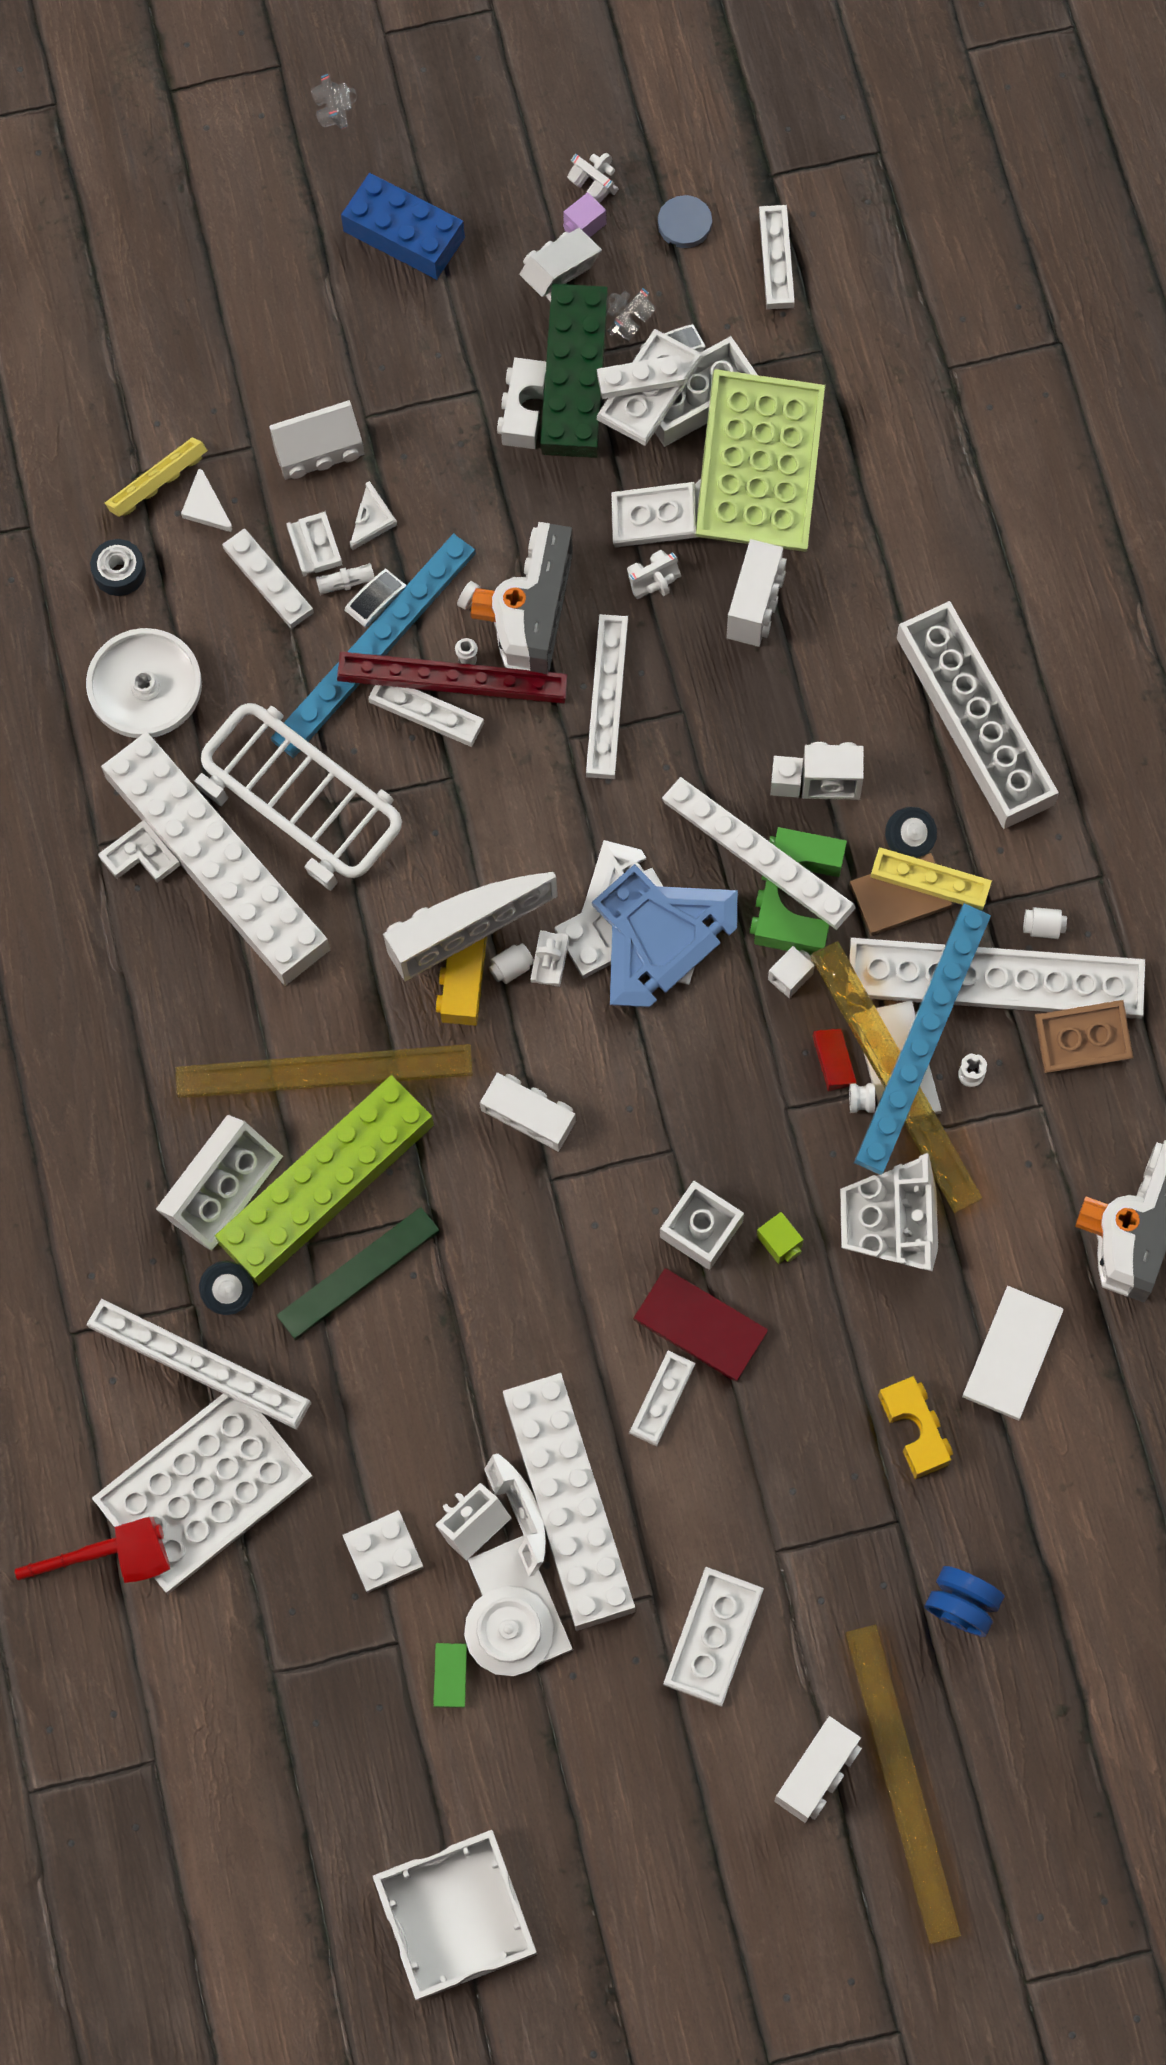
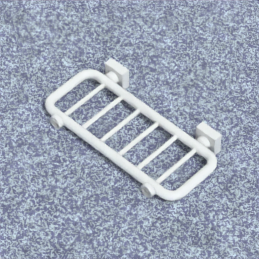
[194,703,402,891]

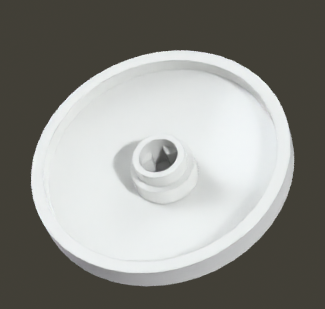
[86,628,202,738]

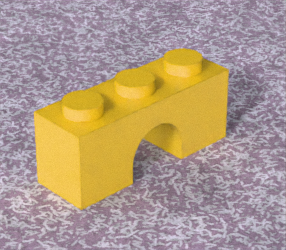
[878,1376,953,1479]

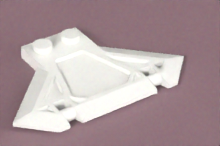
[555,840,694,985]

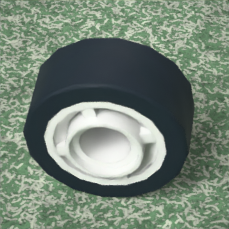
[90,539,146,596]

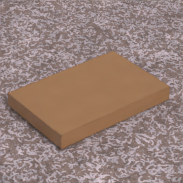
[849,853,953,936]
[1034,1000,1133,1073]

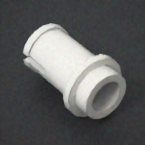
[455,638,478,665]

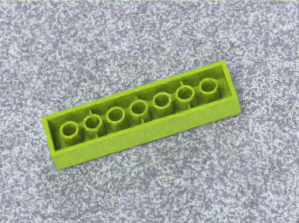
[215,1075,434,1286]

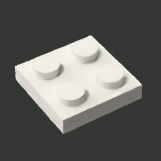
[343,1510,424,1593]

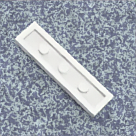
[759,205,795,309]
[222,528,314,629]
[368,685,484,747]

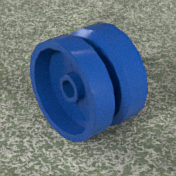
[924,1566,1005,1637]

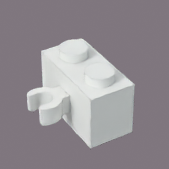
[435,1483,512,1560]

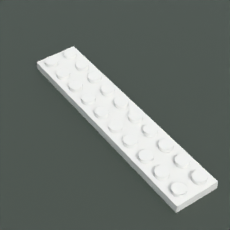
[847,938,1145,1019]

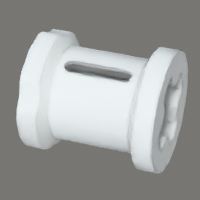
[958,1054,987,1087]

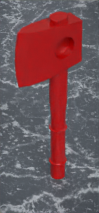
[15,1517,170,1583]

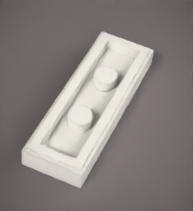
[629,1351,695,1446]

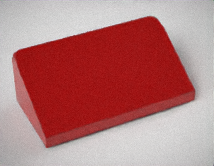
[813,1029,857,1092]

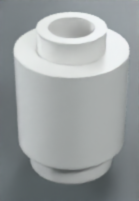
[1023,907,1067,939]
[489,943,534,984]

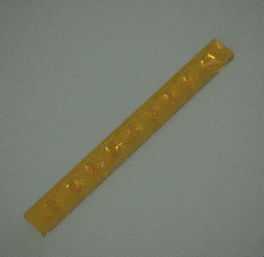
[811,941,982,1214]
[175,1044,473,1098]
[845,1624,961,1944]

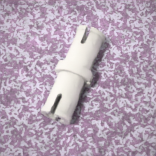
[316,563,374,595]

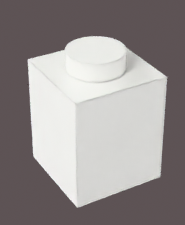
[770,756,803,798]
[768,946,815,998]

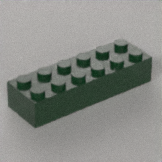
[541,284,608,458]

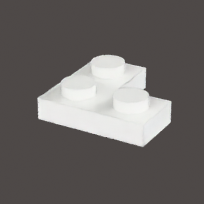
[98,820,180,883]

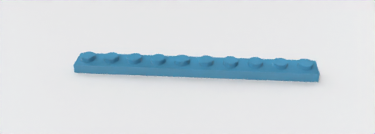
[271,533,476,758]
[854,903,991,1175]

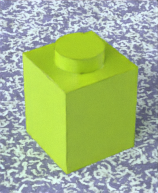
[756,1212,804,1264]

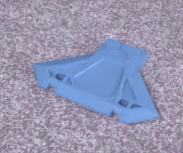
[592,864,738,1007]

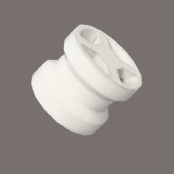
[849,1083,875,1113]

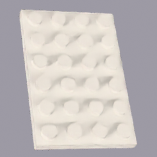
[92,1394,313,1595]

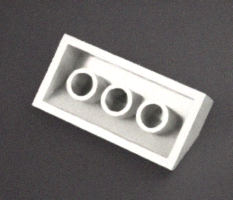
[156,1115,283,1251]

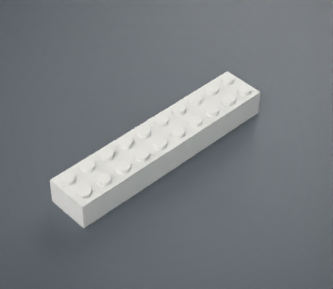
[101,731,330,986]

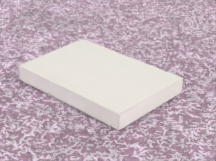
[612,482,697,547]

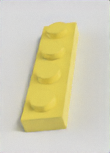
[105,437,208,517]
[870,847,992,911]

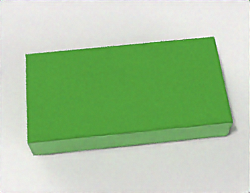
[434,1643,467,1708]

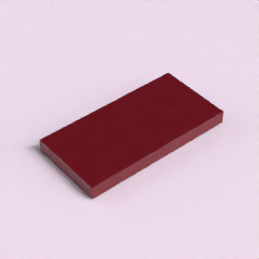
[633,1268,768,1382]

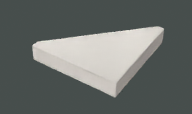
[181,469,232,532]
[350,481,397,550]

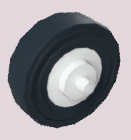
[885,807,937,858]
[199,1261,254,1315]

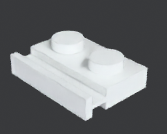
[286,512,342,577]

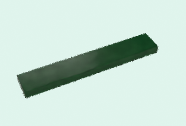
[277,1207,439,1341]

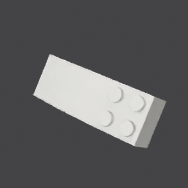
[383,872,558,982]

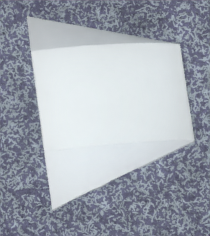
[840,1153,938,1271]

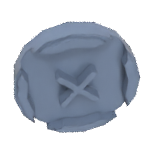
[658,195,712,248]

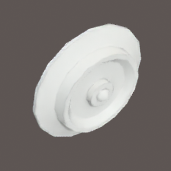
[464,1586,554,1676]

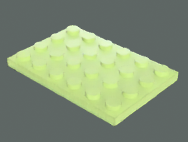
[695,369,825,552]

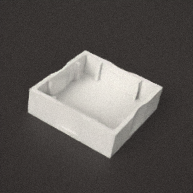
[373,1830,537,2001]

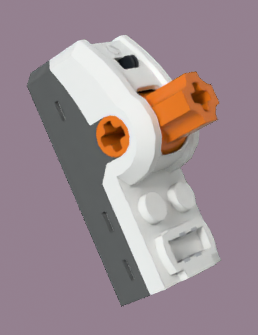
[471,522,573,674]
[1075,1140,1166,1303]

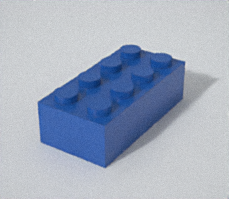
[341,173,465,280]

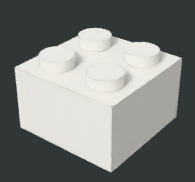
[802,742,863,800]
[660,1181,744,1270]

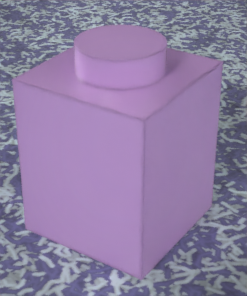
[563,192,606,237]

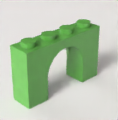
[750,827,847,958]

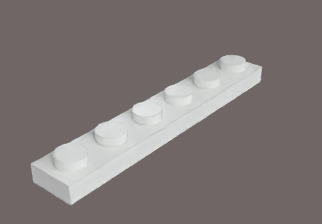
[586,614,628,779]

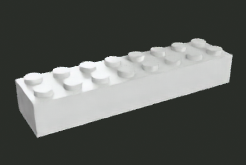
[897,601,1059,829]
[503,1373,635,1631]

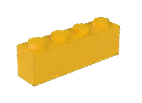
[436,936,487,1026]

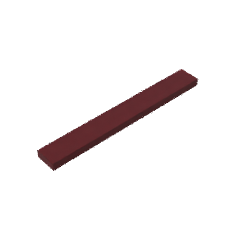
[337,651,567,703]

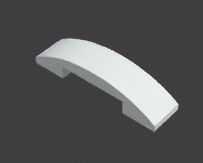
[484,1454,546,1577]

